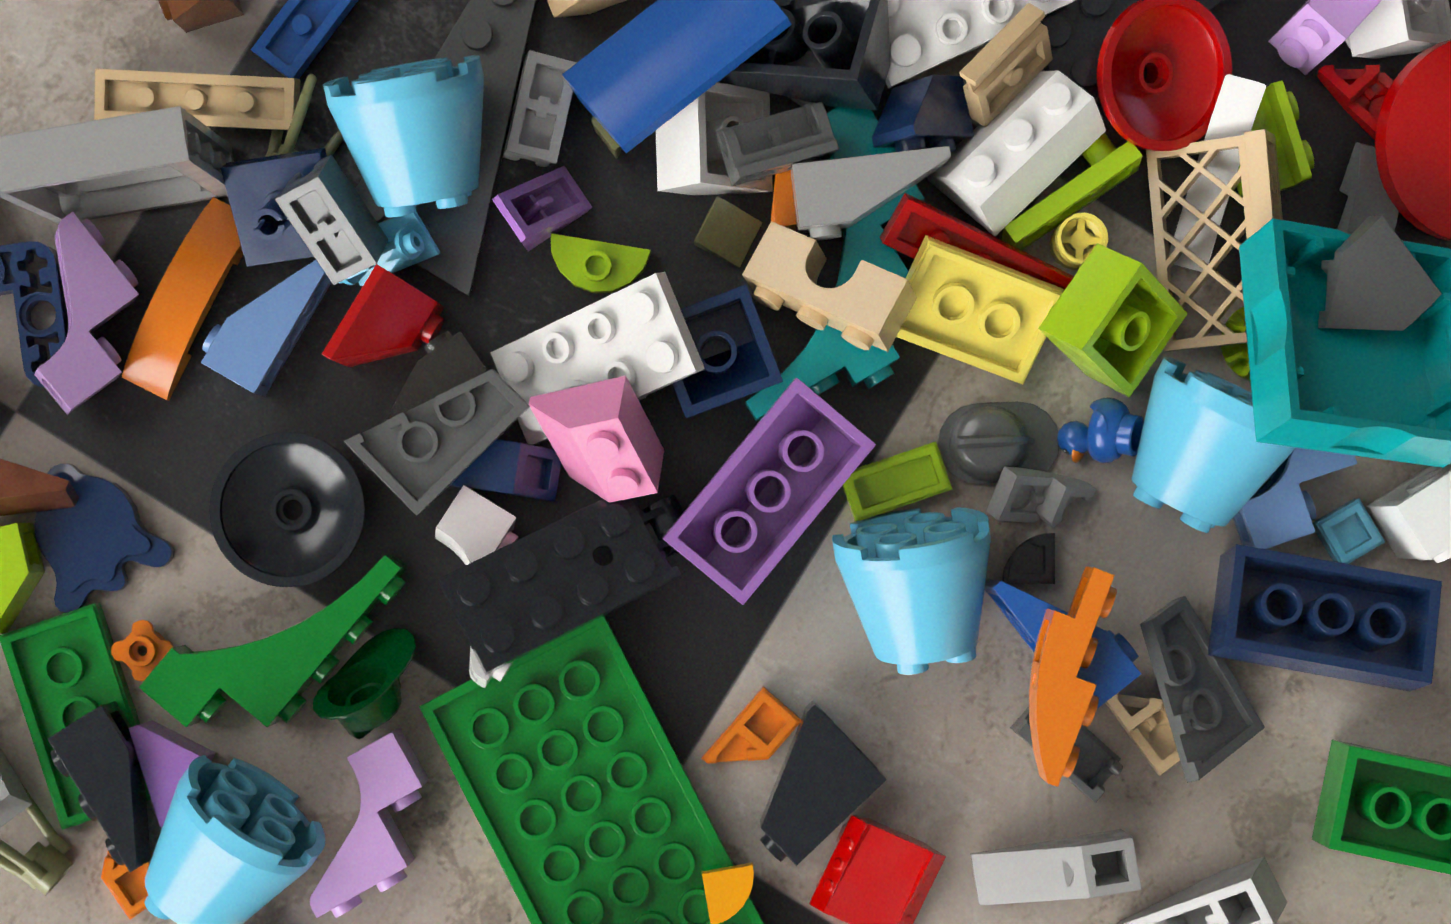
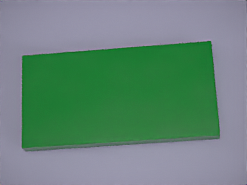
[0,603,151,830]

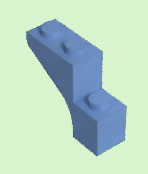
[1233,448,1358,549]

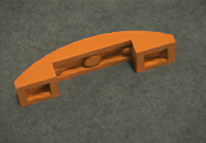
[122,197,243,401]

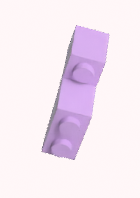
[1268,0,1382,75]
[34,211,139,415]
[310,727,429,918]

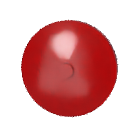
[1375,39,1451,241]

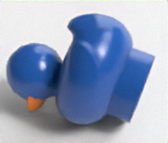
[1057,397,1144,463]

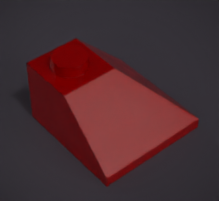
[322,264,445,367]

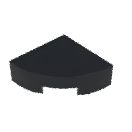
[1002,533,1055,584]

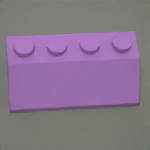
[662,378,876,605]

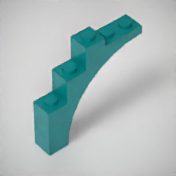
[746,107,925,421]

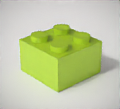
[1038,243,1188,398]

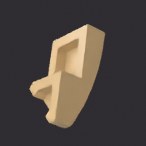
[1105,693,1180,776]

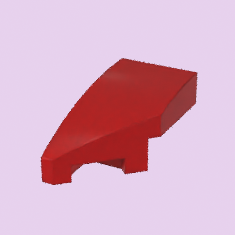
[1317,65,1394,140]

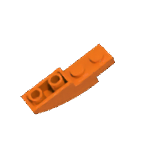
[1029,566,1117,787]

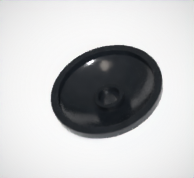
[209,432,366,587]

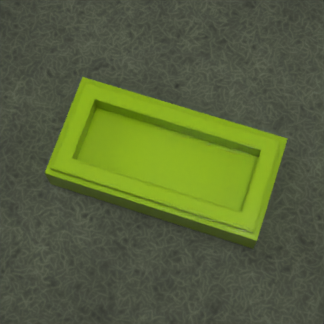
[843,441,952,521]

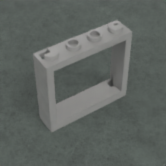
[0,106,234,224]

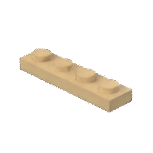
[94,69,300,130]

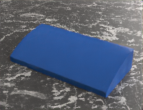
[562,0,792,153]

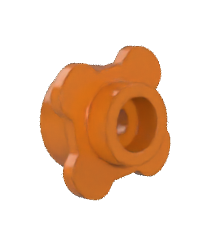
[111,620,173,681]

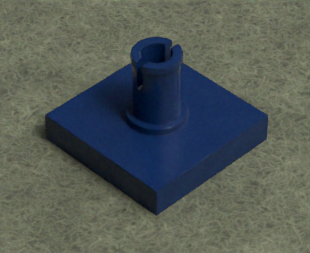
[220,148,327,267]

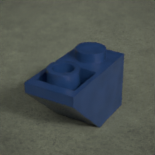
[872,74,974,152]

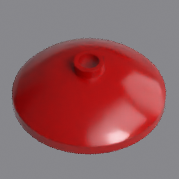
[1097,0,1232,151]

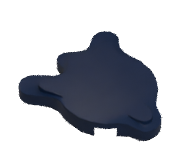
[34,464,174,613]

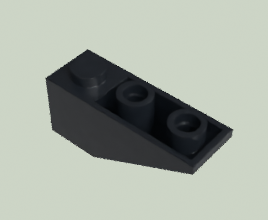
[48,701,151,872]

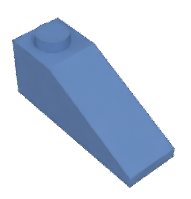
[201,260,332,396]

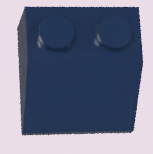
[673,284,783,419]

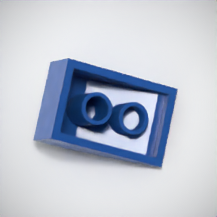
[985,578,1141,709]

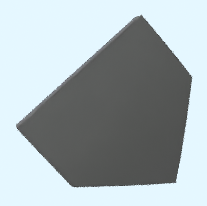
[1318,215,1442,331]

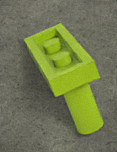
[1002,132,1143,250]

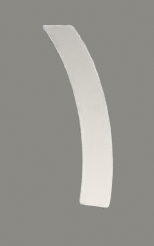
[1169,74,1266,272]

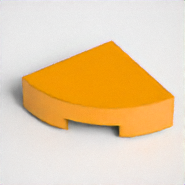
[702,862,754,924]

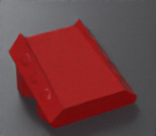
[809,815,946,924]

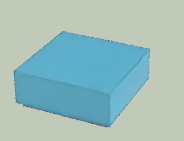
[1313,498,1385,564]

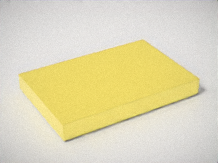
[896,235,1064,385]

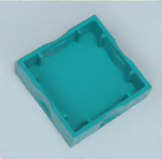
[1239,218,1451,468]

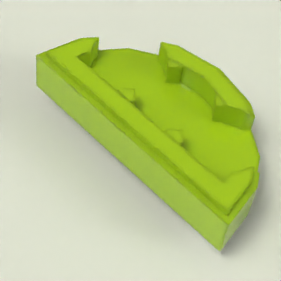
[551,233,651,293]

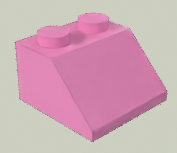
[528,376,664,503]

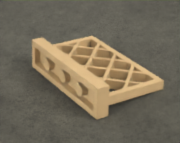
[1146,129,1283,352]

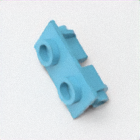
[339,212,440,286]

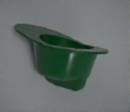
[313,628,416,739]

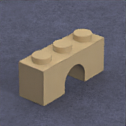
[742,221,917,352]

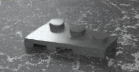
[344,369,530,516]
[1140,596,1265,783]

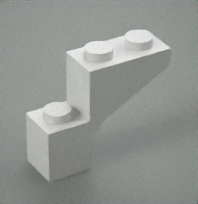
[435,485,518,688]

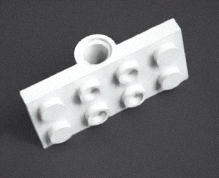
[886,0,1076,88]
[491,272,705,445]

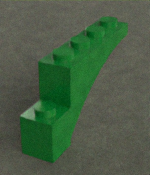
[138,554,408,727]

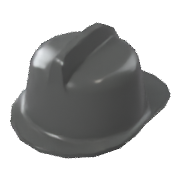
[938,401,1059,484]

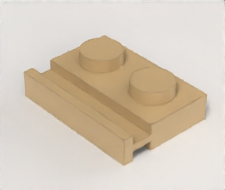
[959,3,1053,127]

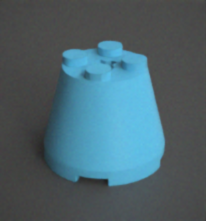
[323,55,484,217]
[1131,357,1296,533]
[832,507,991,675]
[144,755,326,924]

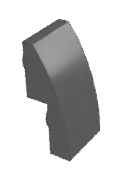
[1337,142,1399,234]

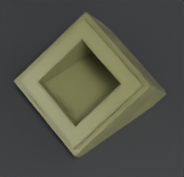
[694,196,762,268]

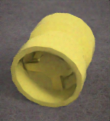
[1049,212,1109,270]

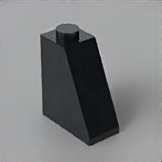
[760,701,887,866]

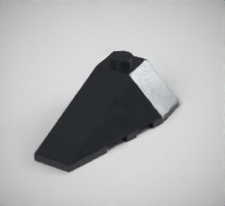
[719,0,891,110]

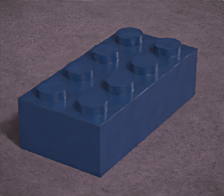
[1208,544,1442,692]

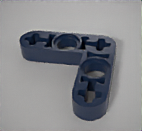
[0,241,69,388]

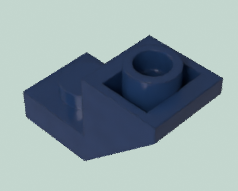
[450,440,561,502]

